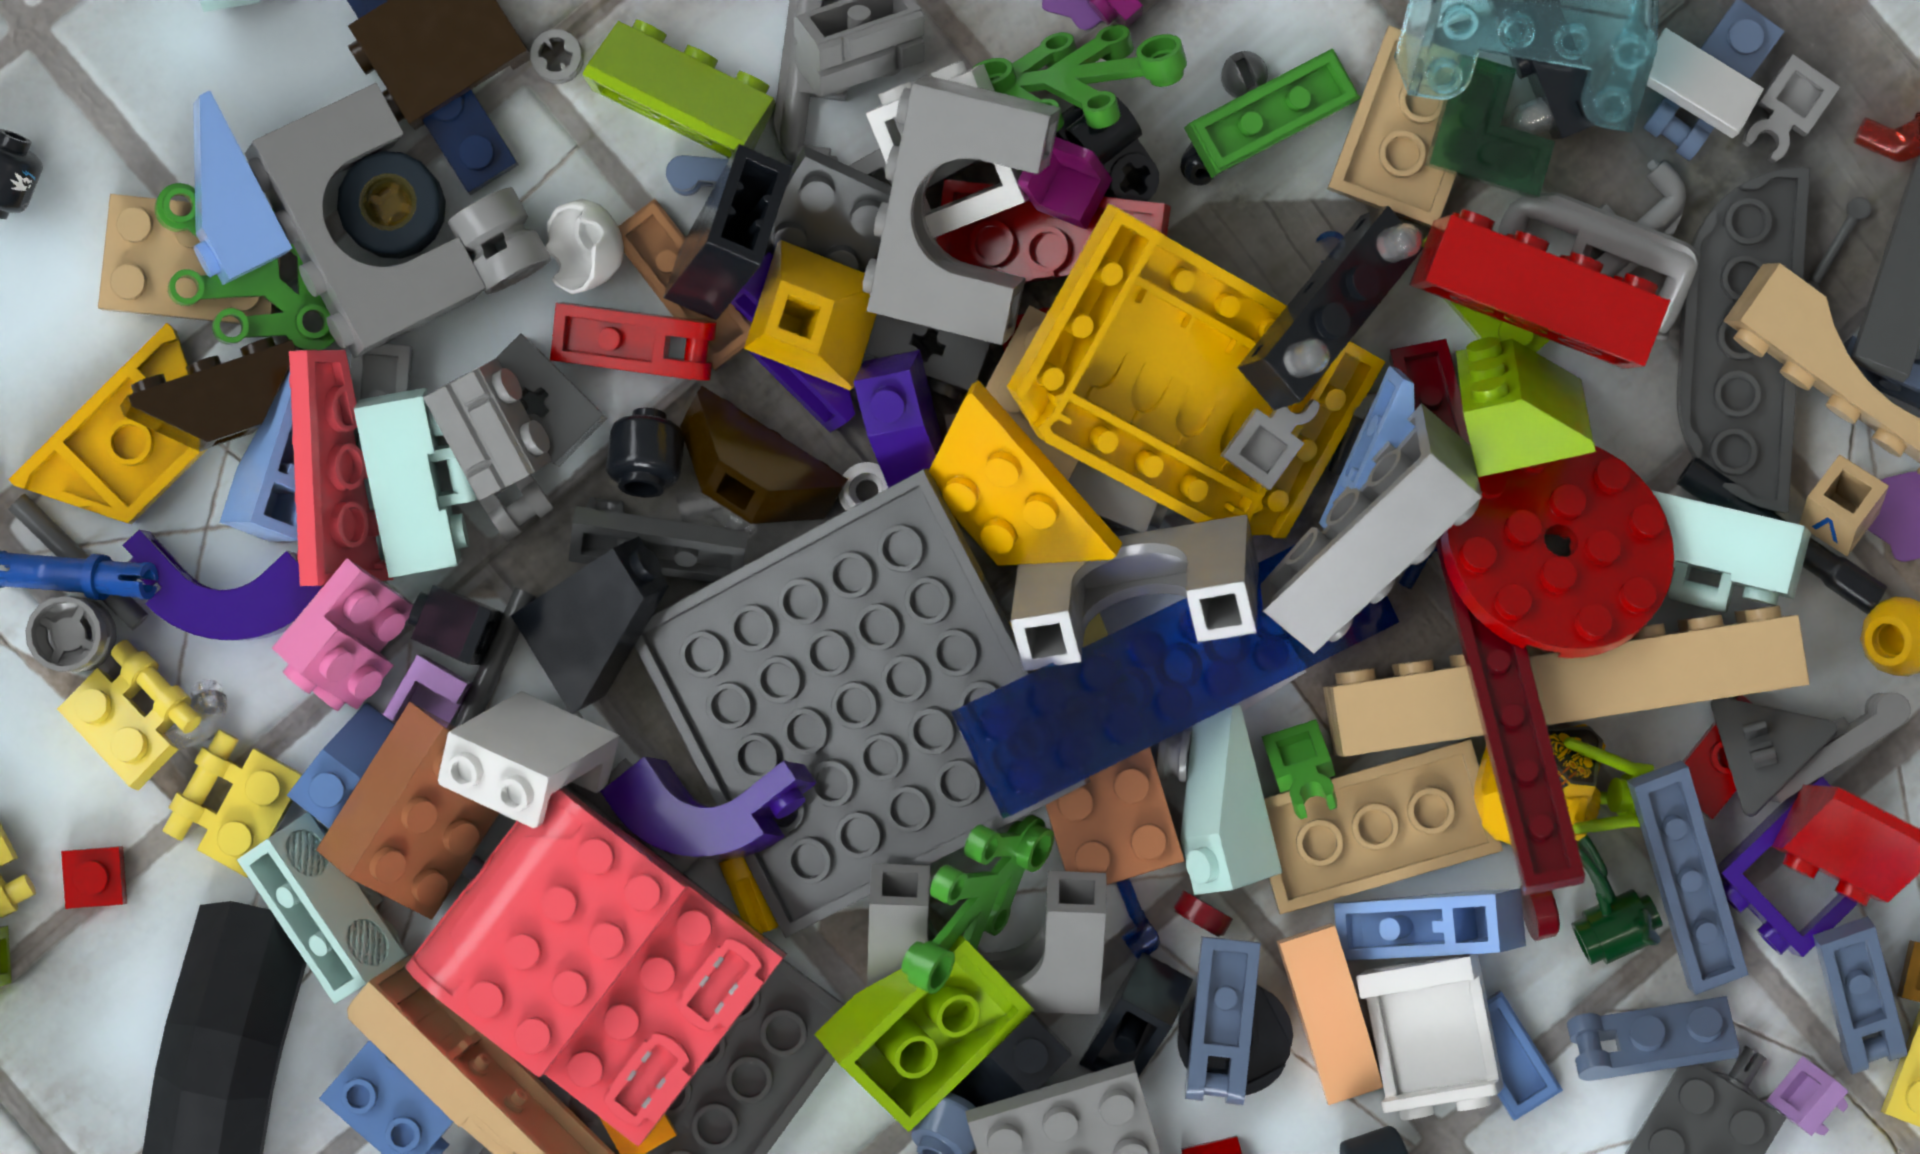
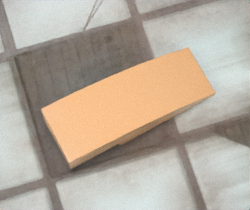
[1276,923,1383,1105]

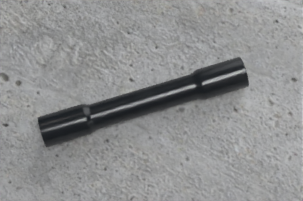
[1676,458,1887,614]

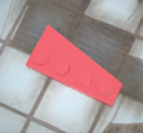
[289,350,394,586]

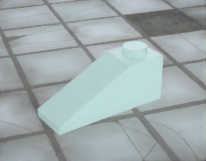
[1180,704,1282,895]

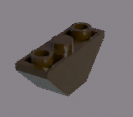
[120,337,296,452]
[680,386,848,524]

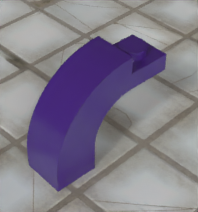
[122,529,324,641]
[600,756,817,860]

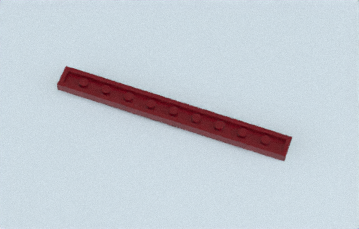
[1389,339,1585,895]

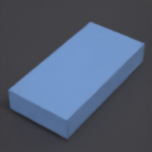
[1487,991,1563,1121]

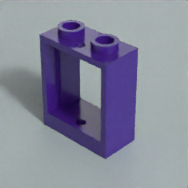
[1717,777,1858,957]

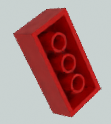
[1409,209,1671,369]

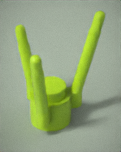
[1564,737,1654,834]

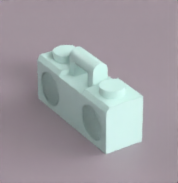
[354,388,478,578]
[1651,490,1811,613]
[237,812,408,1004]

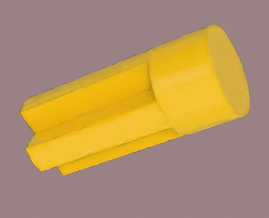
[719,857,779,933]

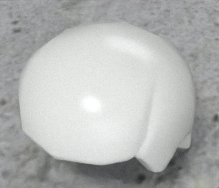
[545,198,624,294]

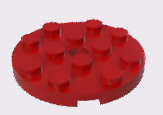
[1441,445,1674,658]

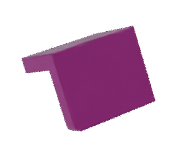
[1018,137,1113,229]

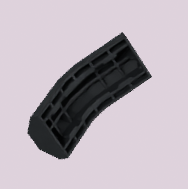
[142,901,307,1154]

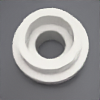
[839,462,888,511]

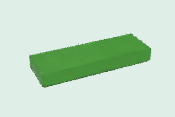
[1184,48,1360,178]

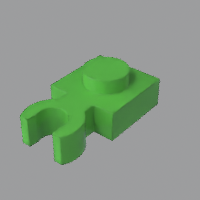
[1262,719,1337,819]

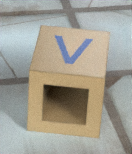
[1799,454,1889,556]

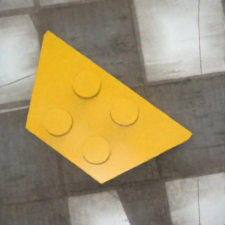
[8,323,208,524]
[929,380,1123,566]

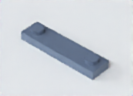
[1627,760,1749,995]

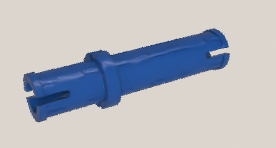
[0,550,158,600]

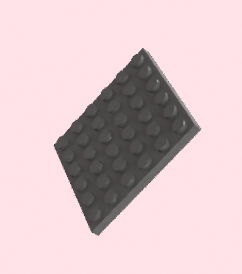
[635,468,1090,938]

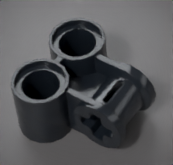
[1055,97,1159,201]

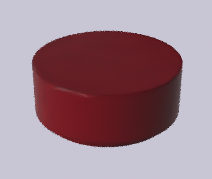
[1520,885,1560,941]
[1173,890,1233,937]

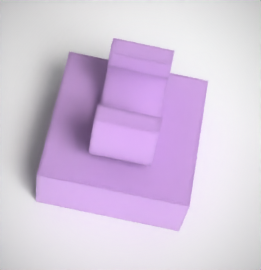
[1766,1056,1848,1136]

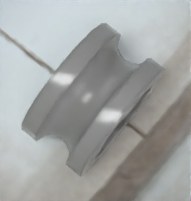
[530,29,584,84]
[1157,729,1192,782]

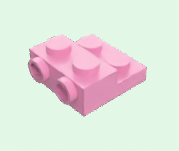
[272,558,413,711]

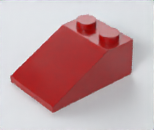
[1772,784,1920,906]

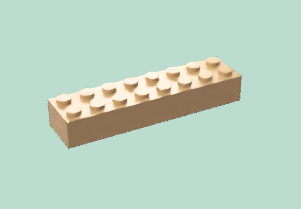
[1323,605,1810,757]

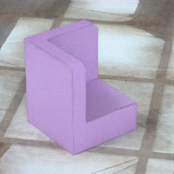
[383,655,472,724]

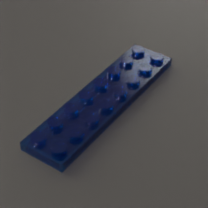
[951,544,1400,819]

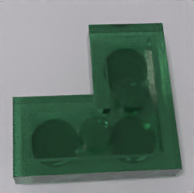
[1425,52,1555,198]

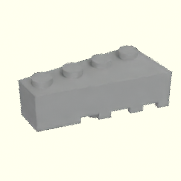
[1260,403,1482,654]

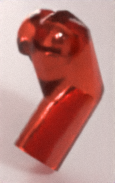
[1853,112,1920,162]

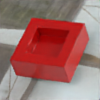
[61,846,127,909]

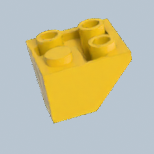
[744,240,877,390]

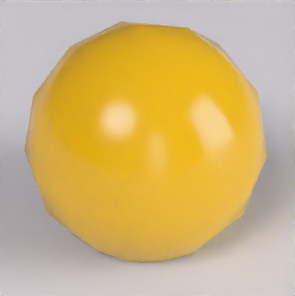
[1860,596,1920,677]

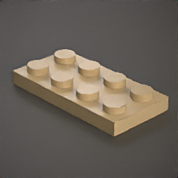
[1264,739,1503,915]

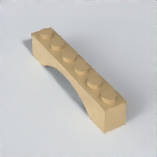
[1724,263,1920,475]

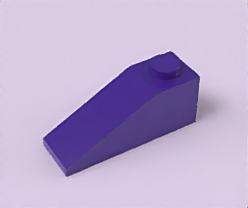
[853,350,943,488]

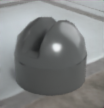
[1221,51,1268,98]

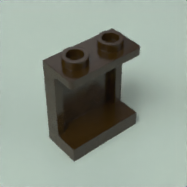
[348,0,530,130]

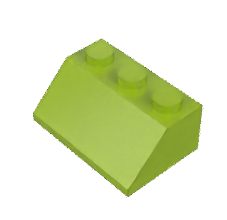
[582,19,776,159]
[1456,337,1596,477]

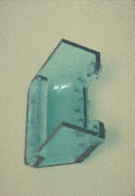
[1394,0,1659,133]

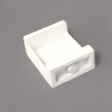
[438,691,620,828]
[1356,954,1504,1120]

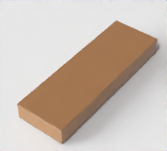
[618,199,751,371]

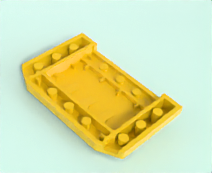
[1006,204,1386,538]

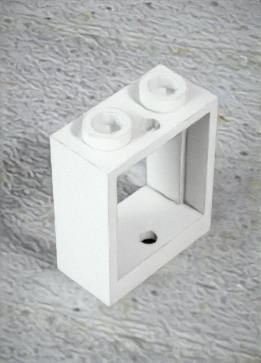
[866,60,1029,238]

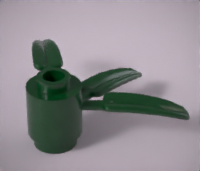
[1571,834,1663,965]

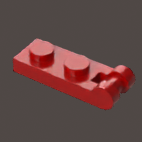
[550,302,717,381]

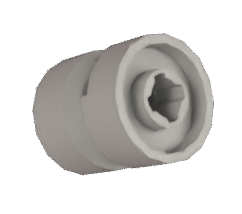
[447,187,552,294]
[25,596,117,672]

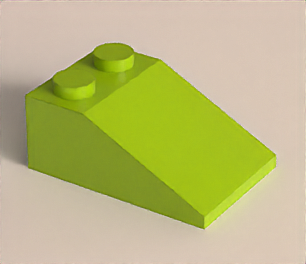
[814,935,1034,1132]

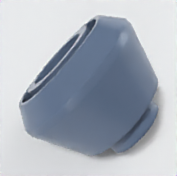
[911,1093,977,1154]

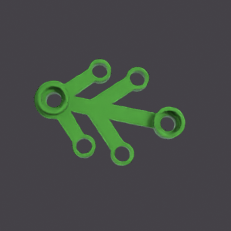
[972,24,1187,132]
[154,183,335,350]
[902,815,1054,994]

